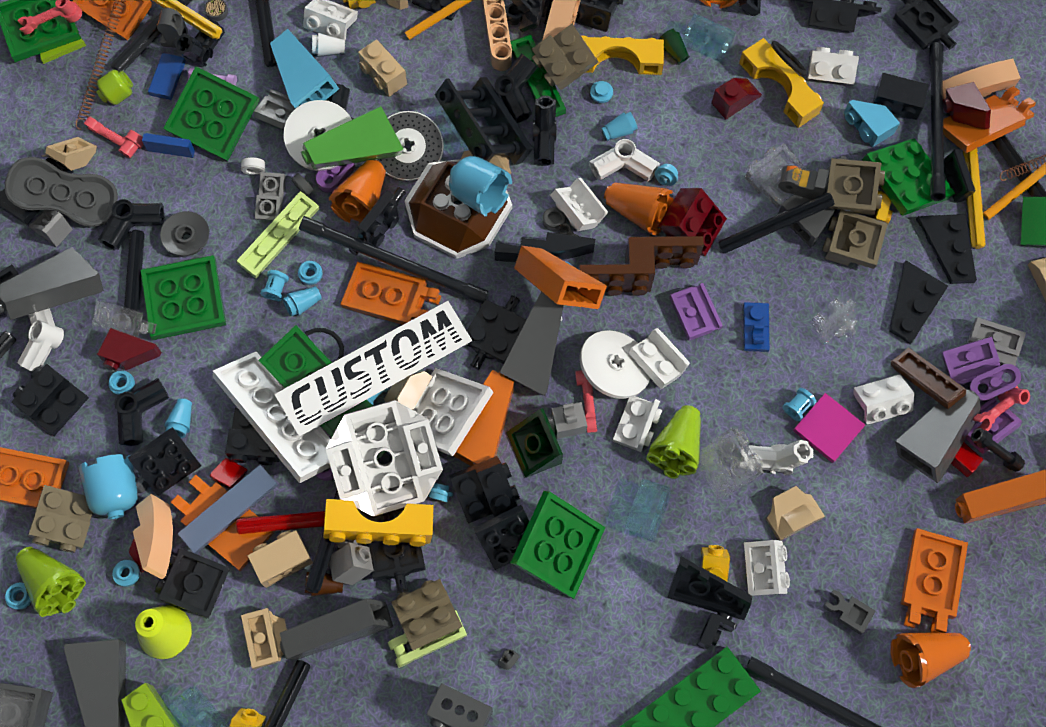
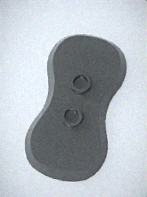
[5,157,118,227]

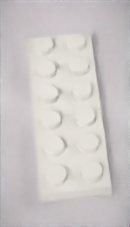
[213,352,331,483]

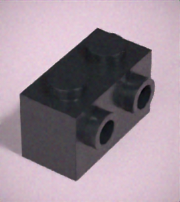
[873,73,929,120]

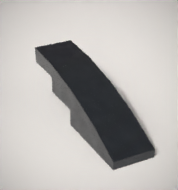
[494,232,596,263]

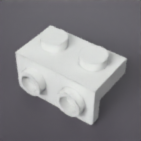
[807,47,859,85]
[550,178,608,231]
[853,375,914,424]

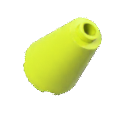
[135,605,192,659]

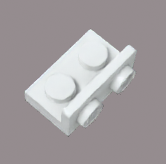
[303,0,358,40]
[628,328,690,389]
[613,396,662,452]
[744,540,790,596]

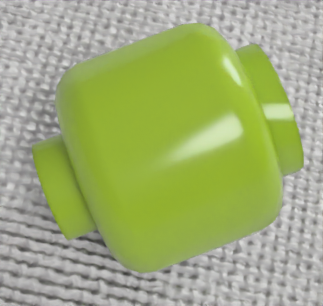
[96,70,133,105]

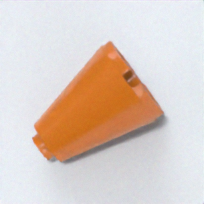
[329,160,386,224]
[604,182,674,236]
[890,633,971,688]

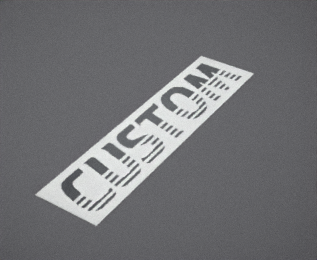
[274,301,472,437]

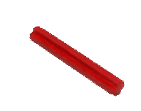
[236,511,325,534]

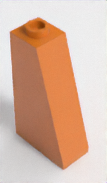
[514,246,607,309]
[453,370,514,466]
[955,470,1046,524]

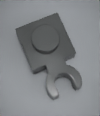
[823,590,875,635]

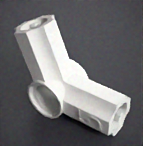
[589,139,660,181]
[17,308,64,372]
[742,440,813,475]

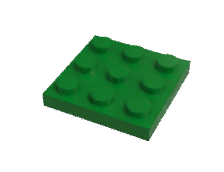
[0,0,81,62]
[163,66,260,162]
[862,138,955,216]
[141,255,227,340]
[511,491,606,599]

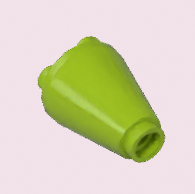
[646,405,701,479]
[15,547,86,617]

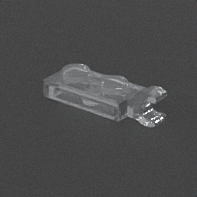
[92,301,157,337]

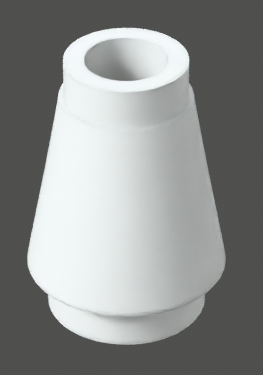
[312,33,345,56]

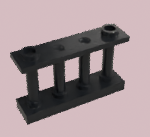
[435,77,533,165]

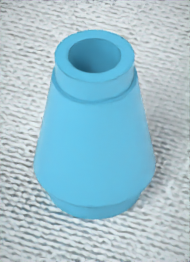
[601,112,638,141]
[283,286,322,316]
[164,399,192,438]

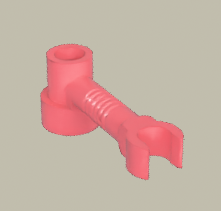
[18,0,82,35]
[84,116,144,159]
[575,370,597,433]
[973,386,1030,431]

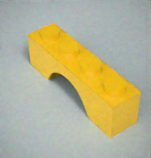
[581,36,664,75]
[739,38,824,128]
[323,499,433,547]

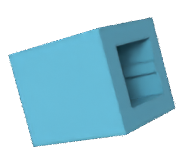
[844,100,900,147]

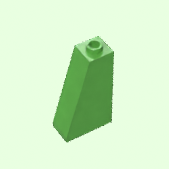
[301,107,403,170]

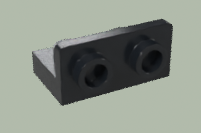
[575,0,618,32]

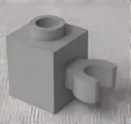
[548,402,587,439]
[329,540,374,585]

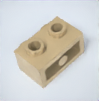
[358,39,407,97]
[247,530,313,588]

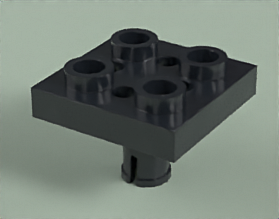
[128,427,201,496]
[473,505,529,570]

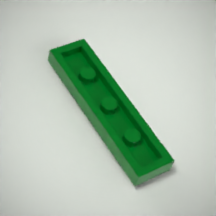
[510,35,566,117]

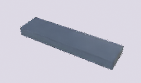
[178,465,278,554]

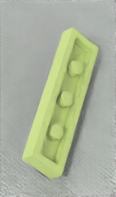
[237,191,319,278]

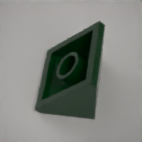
[506,408,563,478]

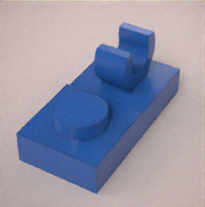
[743,302,770,352]

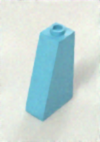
[270,29,339,109]

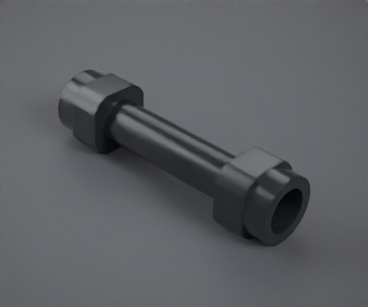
[971,428,1025,472]

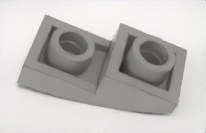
[255,172,286,220]

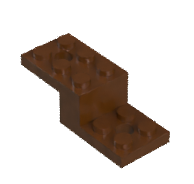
[579,236,704,296]

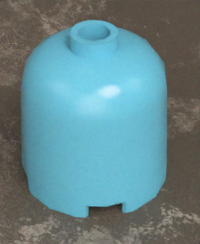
[449,156,512,216]
[79,454,137,520]

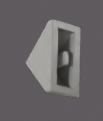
[28,210,73,247]

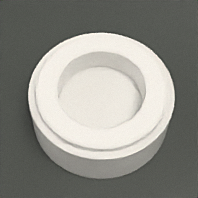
[241,158,265,175]

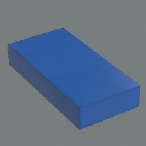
[148,53,186,100]
[142,133,195,158]

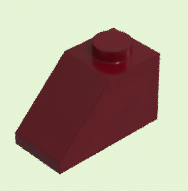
[711,78,762,120]
[943,82,991,130]
[97,328,162,371]

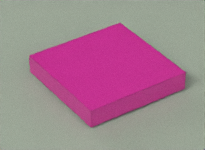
[793,393,865,463]

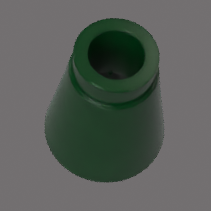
[659,28,690,64]

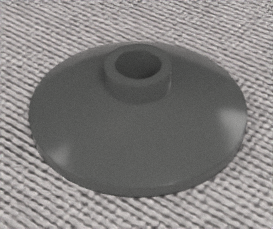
[160,211,210,257]

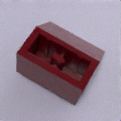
[659,188,727,256]

